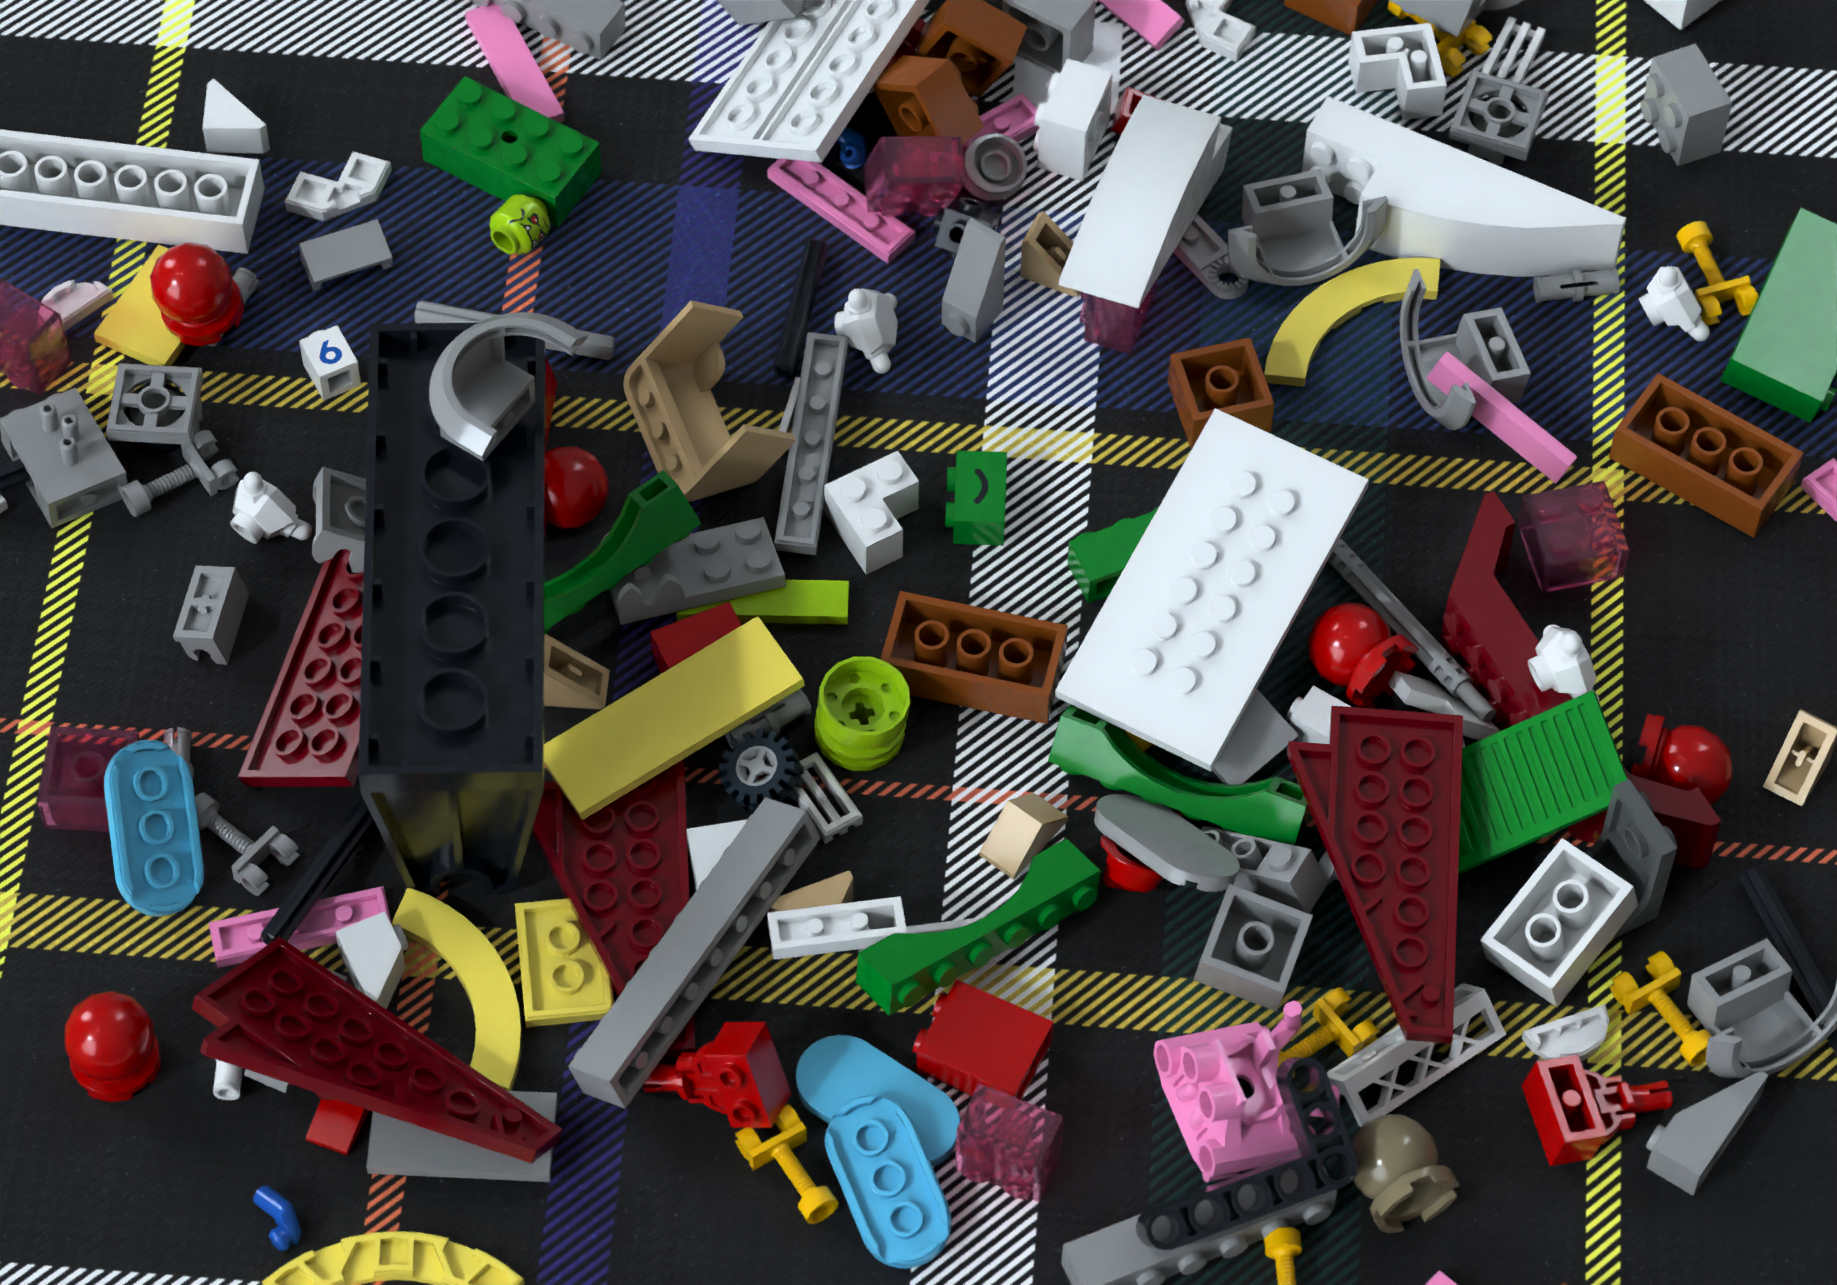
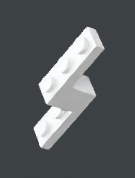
[767,896,996,964]

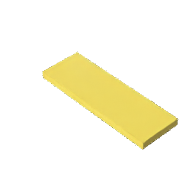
[544,616,805,820]

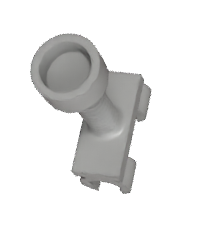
[120,430,239,517]
[195,792,299,896]

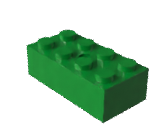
[420,76,602,228]

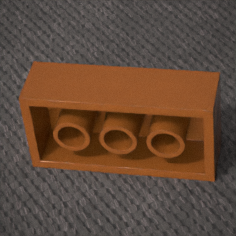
[1609,373,1804,538]
[880,591,1068,724]

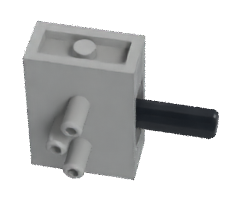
[0,388,127,528]

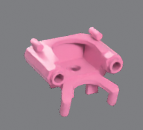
[1154,1001,1340,1182]

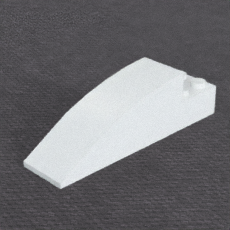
[1058,95,1233,309]
[1302,96,1626,277]

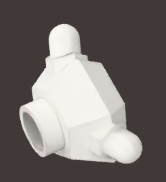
[1638,266,1710,341]
[835,288,898,374]
[230,472,312,544]
[1527,624,1599,701]

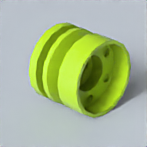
[814,657,910,771]

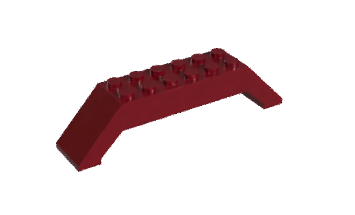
[1439,491,1721,869]

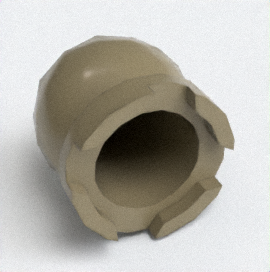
[1351,1114,1459,1233]

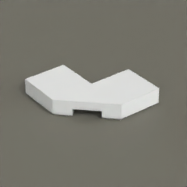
[1185,0,1256,62]
[285,152,391,221]
[1389,670,1500,741]

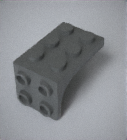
[1585,779,1677,940]

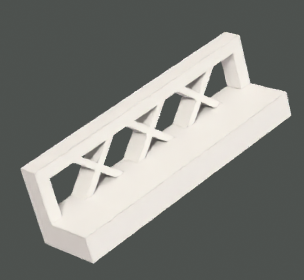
[1327,983,1506,1127]

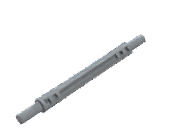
[1327,539,1497,722]

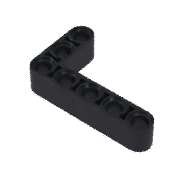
[1136,1057,1358,1250]

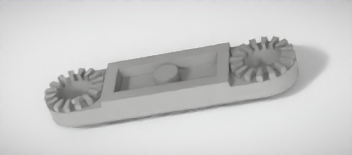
[1173,214,1249,299]

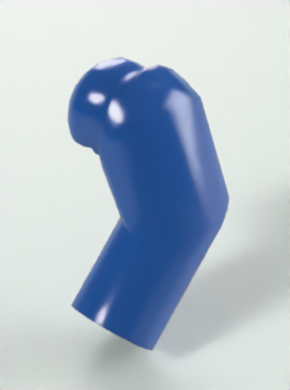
[835,126,867,169]
[253,1185,302,1251]

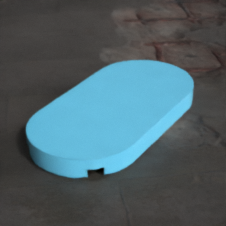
[104,740,204,917]
[796,1035,960,1167]
[825,1094,952,1268]

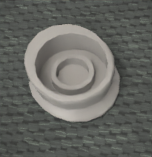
[959,133,1028,201]

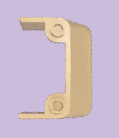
[623,300,796,502]

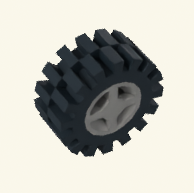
[719,729,804,814]

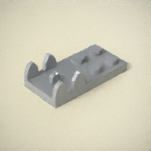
[312,467,366,573]
[601,517,786,625]

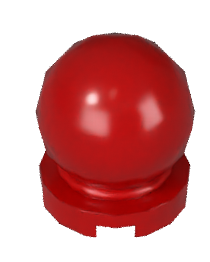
[150,242,245,346]
[545,446,610,537]
[1308,602,1419,709]
[1631,714,1733,806]
[64,991,161,1102]

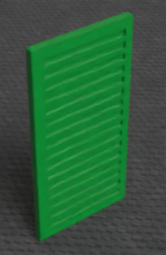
[1458,690,1628,875]

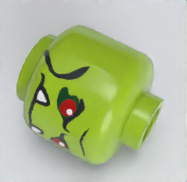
[490,194,550,255]

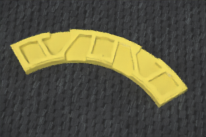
[1264,257,1441,387]
[391,888,521,1091]
[262,1231,525,1285]

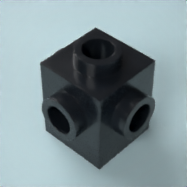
[933,198,1001,258]

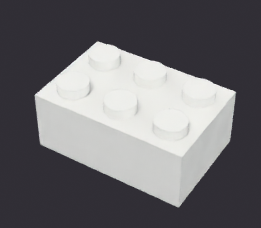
[1480,838,1638,1007]

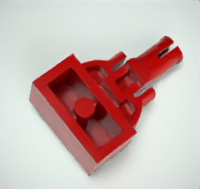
[643,1022,792,1128]
[1522,1054,1672,1166]

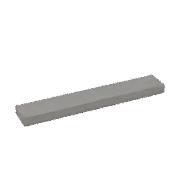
[774,332,849,555]

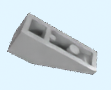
[942,218,1006,343]
[1646,1071,1768,1196]

